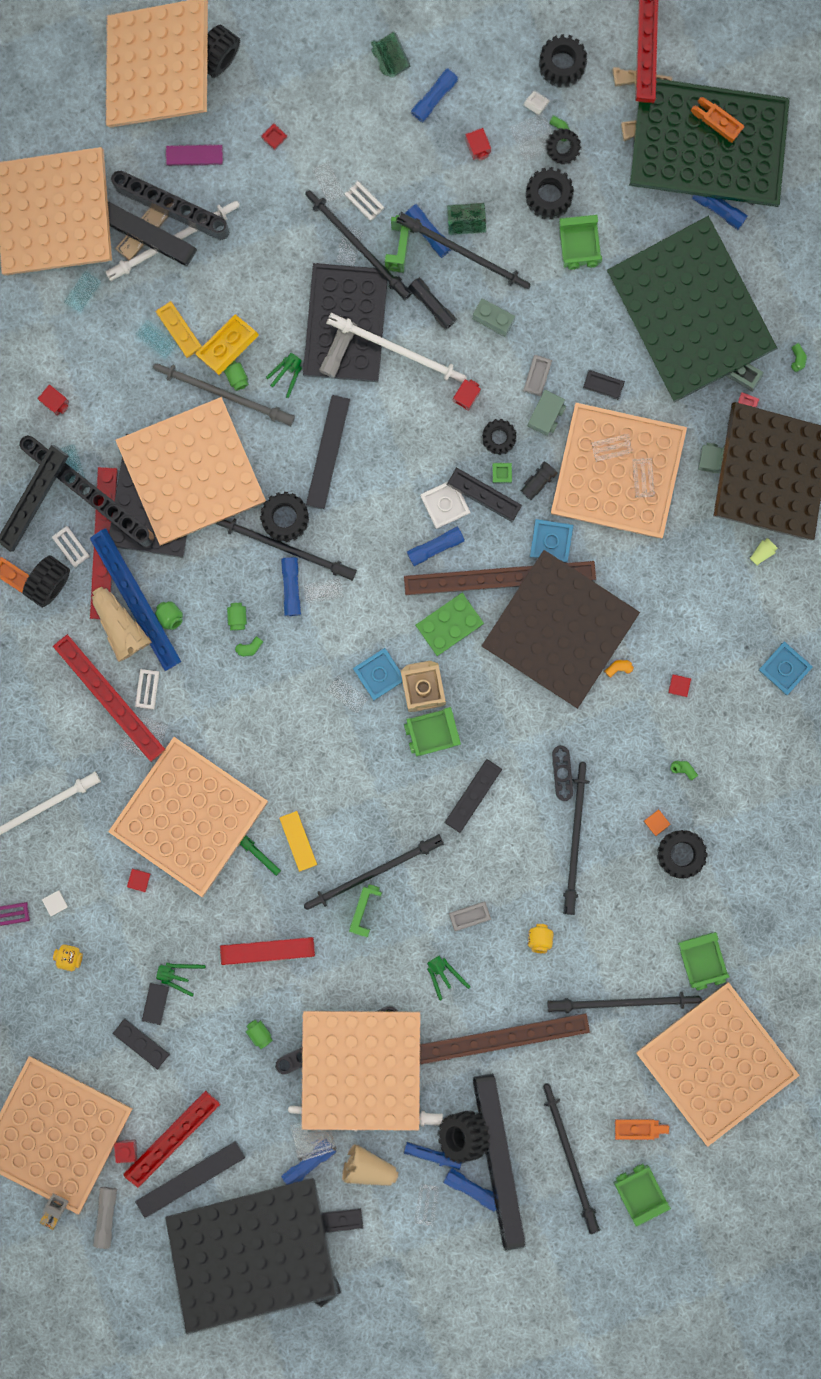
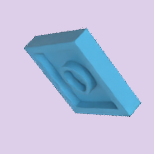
[530,519,573,563]
[759,641,813,695]
[353,648,403,701]

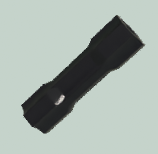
[407,277,457,331]

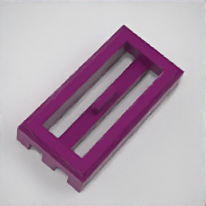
[0,902,30,926]

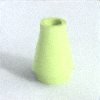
[750,538,778,566]

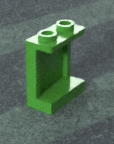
[385,215,410,273]
[559,215,602,270]
[404,707,461,757]
[349,884,382,937]
[678,932,730,990]
[613,1164,671,1227]

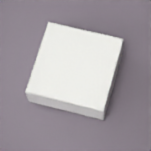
[524,90,550,115]
[42,890,68,916]

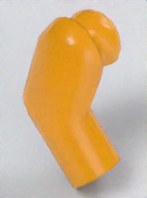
[604,660,634,678]

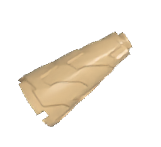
[91,587,152,662]

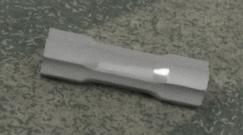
[320,322,358,378]
[93,1187,117,1249]

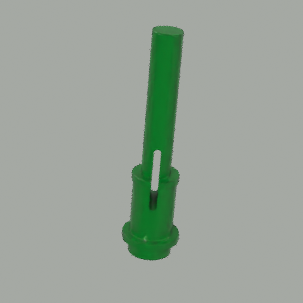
[240,835,281,876]

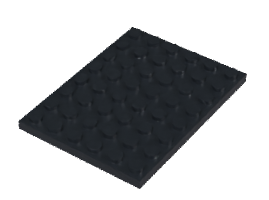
[165,1178,338,1335]

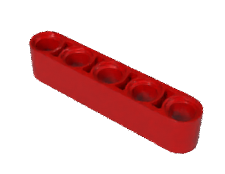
[220,937,315,965]

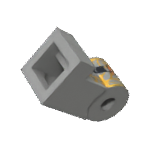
[40,1193,69,1230]

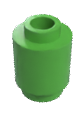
[224,361,249,391]
[227,603,247,631]
[245,1019,273,1049]

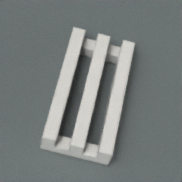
[344,181,384,221]
[52,526,90,568]
[135,669,160,710]

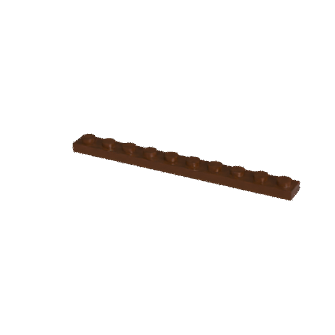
[404,561,596,596]
[420,1013,590,1065]

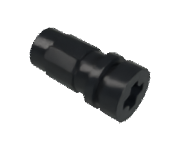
[520,461,558,501]

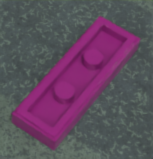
[166,145,223,166]

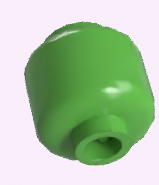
[155,601,183,630]

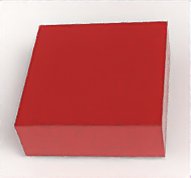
[261,123,288,150]
[668,674,691,698]
[127,869,151,892]

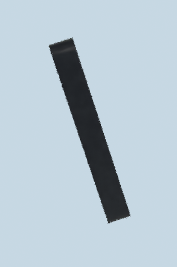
[19,435,154,546]
[473,1073,525,1251]

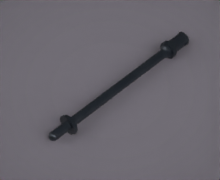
[305,190,413,301]
[396,212,531,289]
[215,518,357,581]
[563,761,590,915]
[304,834,444,910]
[547,991,702,1013]
[543,1083,601,1234]

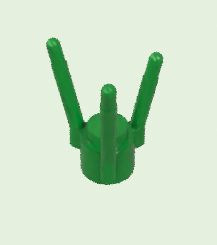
[266,353,302,398]
[427,955,470,1001]
[156,963,206,997]

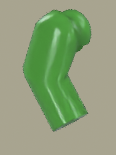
[549,115,570,142]
[791,343,807,372]
[235,636,264,657]
[670,761,698,781]

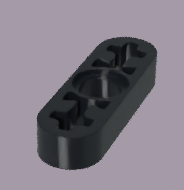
[552,745,573,801]

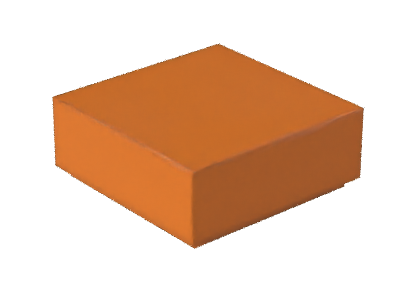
[643,809,671,836]

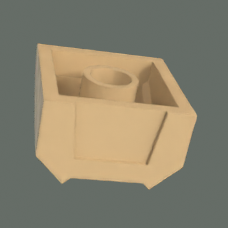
[401,661,446,712]

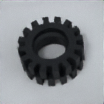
[545,128,582,165]
[482,419,517,455]

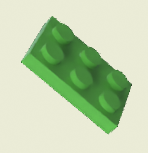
[415,593,484,656]

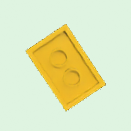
[195,314,259,375]

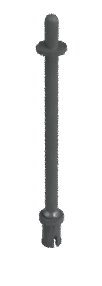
[153,363,295,427]

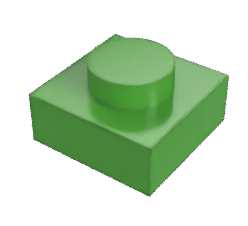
[492,463,512,483]

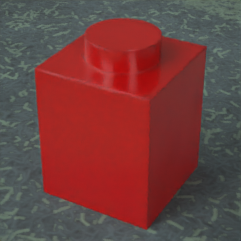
[465,128,491,161]
[453,379,481,411]
[37,384,69,416]
[114,1139,138,1163]

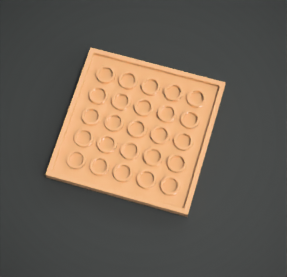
[106,0,208,127]
[0,147,112,275]
[115,397,266,546]
[551,403,687,539]
[108,737,269,897]
[636,982,800,1147]
[302,1011,420,1130]
[0,1056,133,1215]

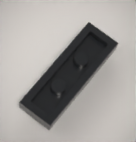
[112,1018,170,1070]

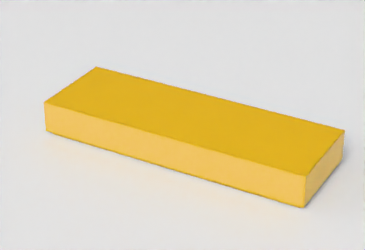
[155,301,202,358]
[279,811,317,872]

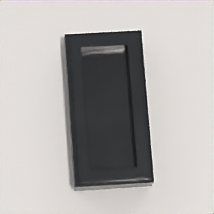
[583,370,625,400]
[142,983,169,1025]

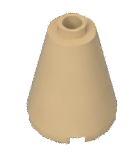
[342,1144,398,1186]

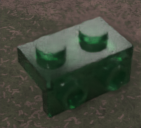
[370,32,411,77]
[447,203,486,235]

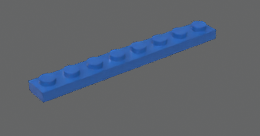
[90,528,182,671]

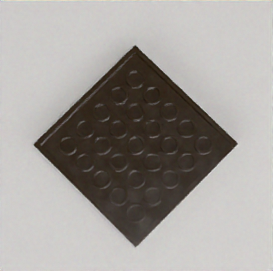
[713,402,821,540]
[481,550,640,709]

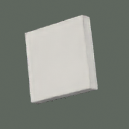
[420,482,471,529]

